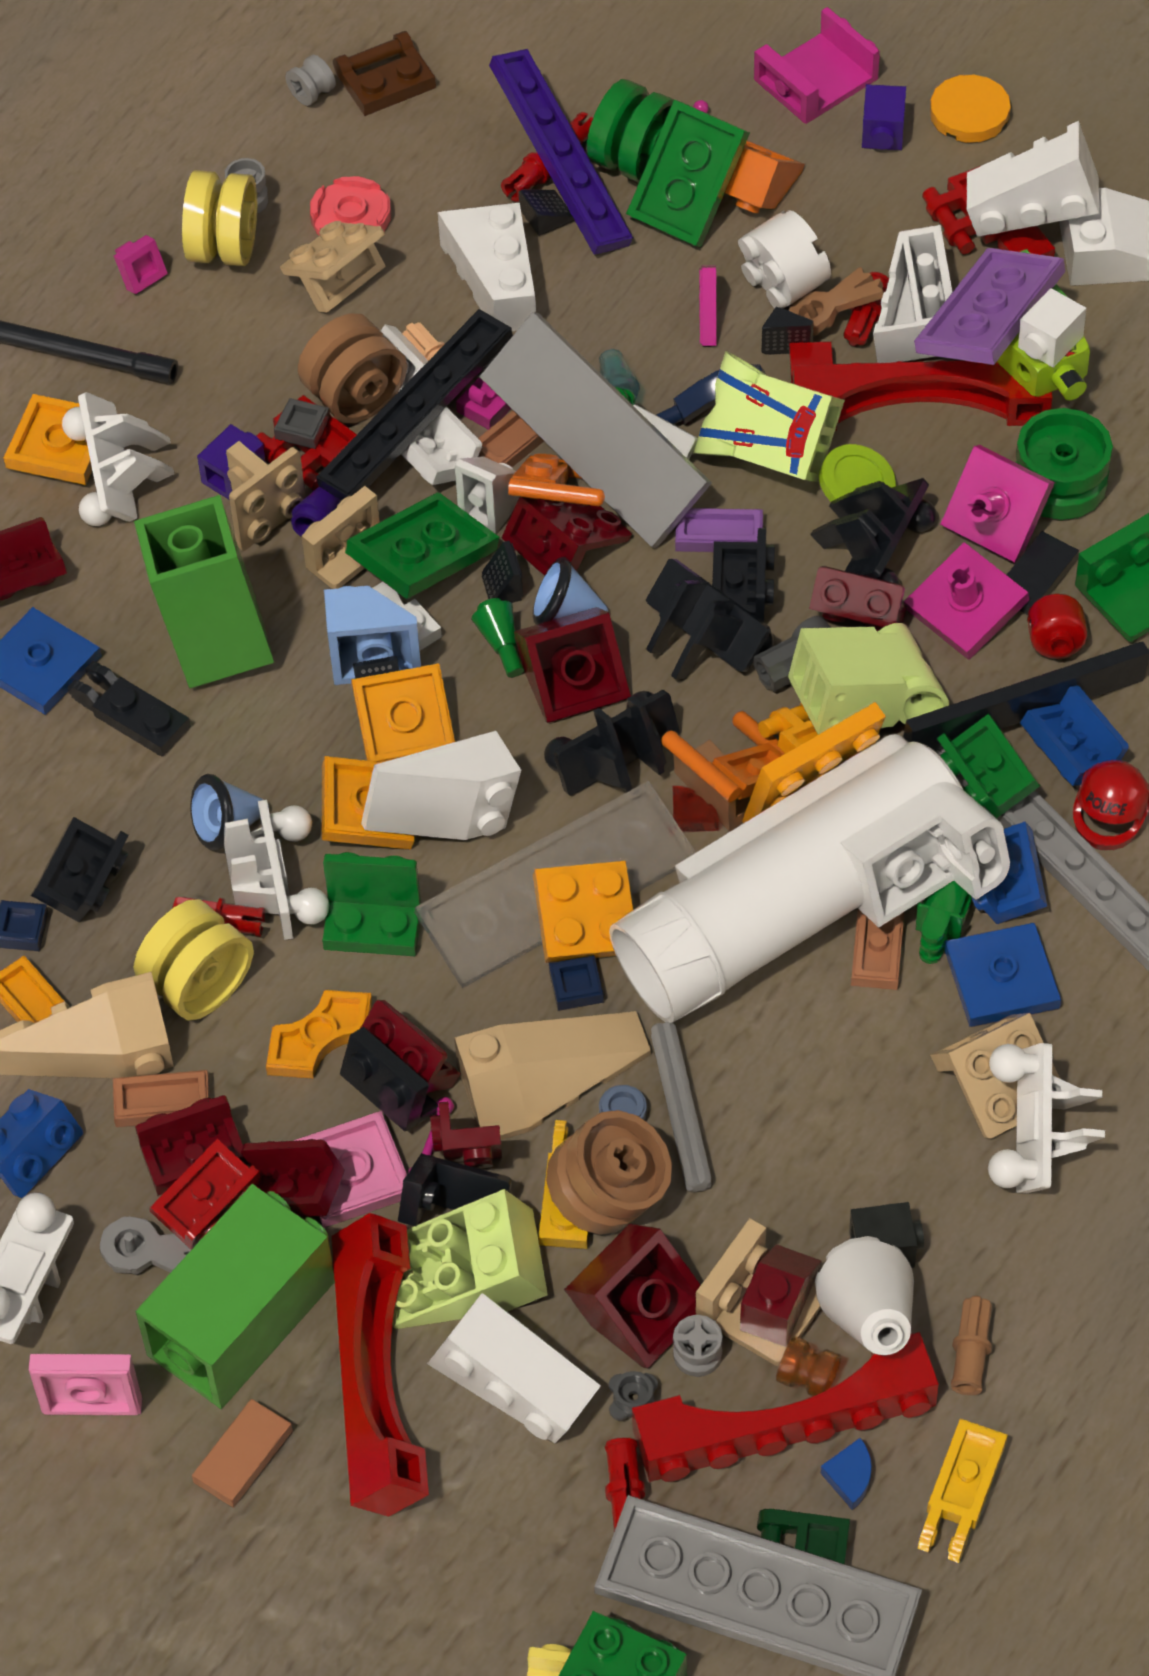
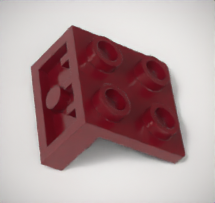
[501,485,632,576]

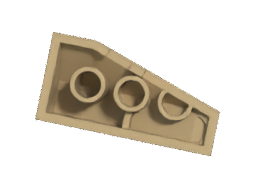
[0,972,174,1078]
[454,1011,651,1140]

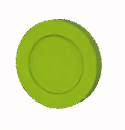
[819,444,896,502]

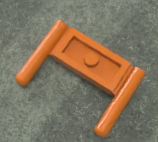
[508,453,605,506]
[661,711,785,802]

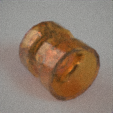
[776,1336,841,1397]

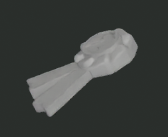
[99,1216,191,1275]

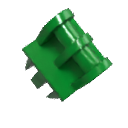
[915,881,971,964]

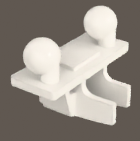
[62,392,174,526]
[224,799,330,940]
[988,1043,1105,1194]
[0,1193,74,1344]

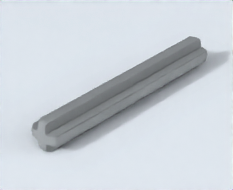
[651,1022,711,1193]

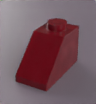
[740,1244,822,1347]

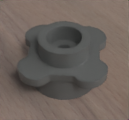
[609,1371,658,1421]

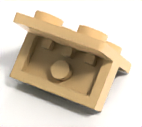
[280,221,386,313]
[226,441,306,551]

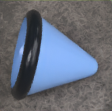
[533,557,608,625]
[190,774,269,851]

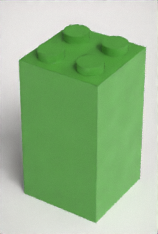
[134,495,274,689]
[135,1184,335,1410]

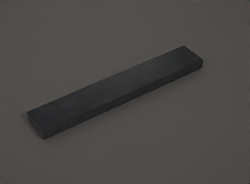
[316,309,513,500]
[903,642,1149,751]

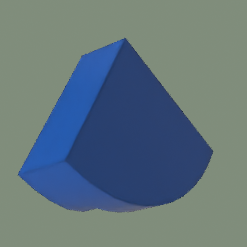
[820,1438,871,1510]

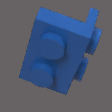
[1020,685,1129,786]
[971,821,1047,924]
[0,1089,83,1198]

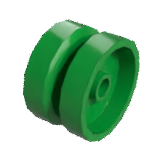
[587,79,674,182]
[1016,408,1113,520]

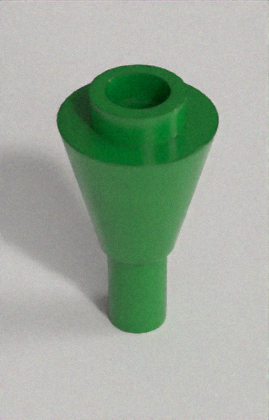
[471,598,524,678]

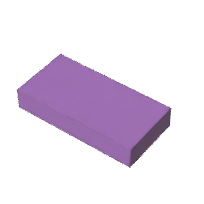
[675,508,763,552]

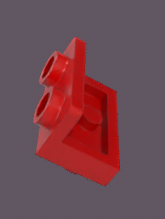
[150,1139,260,1250]

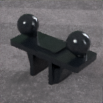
[810,478,937,584]
[646,559,774,679]
[544,690,680,796]

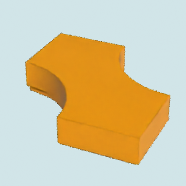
[266,990,372,1079]

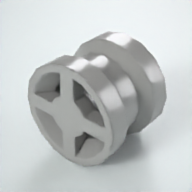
[285,54,336,106]
[673,1315,723,1377]

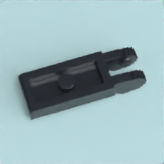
[67,661,191,757]

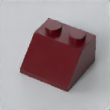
[514,607,631,723]
[564,1224,701,1369]

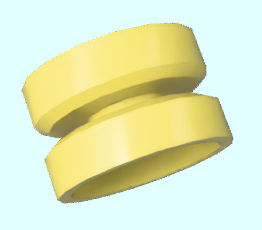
[182,170,257,266]
[133,899,254,1021]

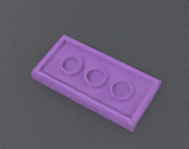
[914,248,1065,365]

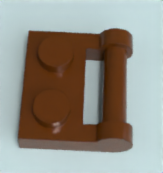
[333,31,436,116]

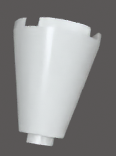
[815,1236,914,1355]

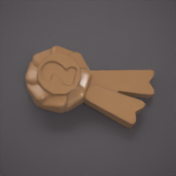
[789,267,884,336]

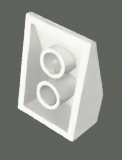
[1060,188,1149,286]
[361,731,521,840]

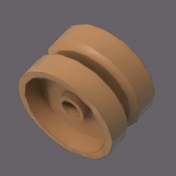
[297,313,408,423]
[546,1110,672,1235]

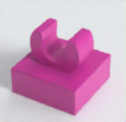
[114,235,168,295]
[456,377,512,430]

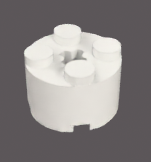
[738,210,831,309]

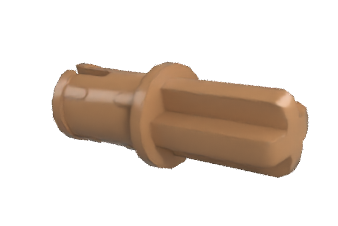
[951,1296,992,1395]

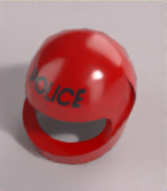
[1073,760,1149,850]

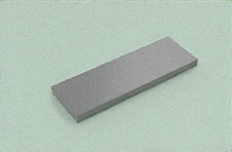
[480,312,712,548]
[594,1495,922,1676]

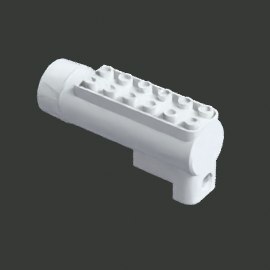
[609,734,1010,1023]

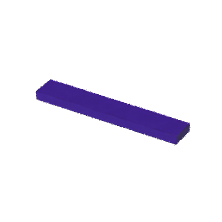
[489,49,633,255]

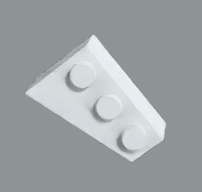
[967,121,1099,237]
[438,203,536,331]
[873,225,952,363]
[427,1293,601,1443]

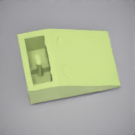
[392,1189,548,1329]

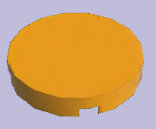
[930,74,1011,143]

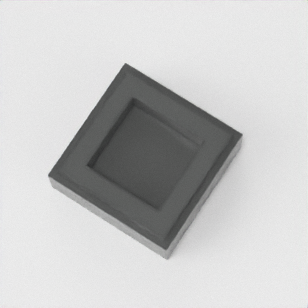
[274,398,330,449]

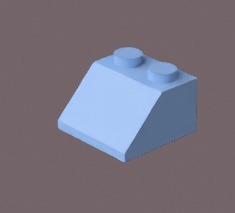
[324,586,421,685]

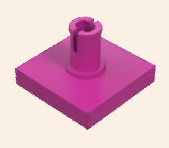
[940,445,1055,563]
[904,542,1029,660]

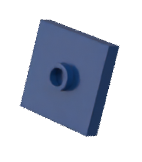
[0,607,102,715]
[944,923,1061,1027]

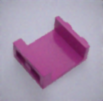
[754,7,880,124]

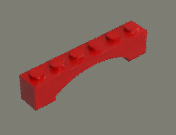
[793,360,1052,431]
[331,1213,429,1517]
[632,1332,939,1482]

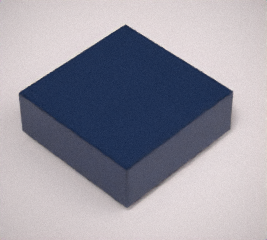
[0,900,48,952]
[549,955,604,1011]

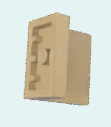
[930,1013,1060,1138]
[696,1218,821,1366]

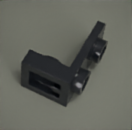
[398,1153,512,1227]

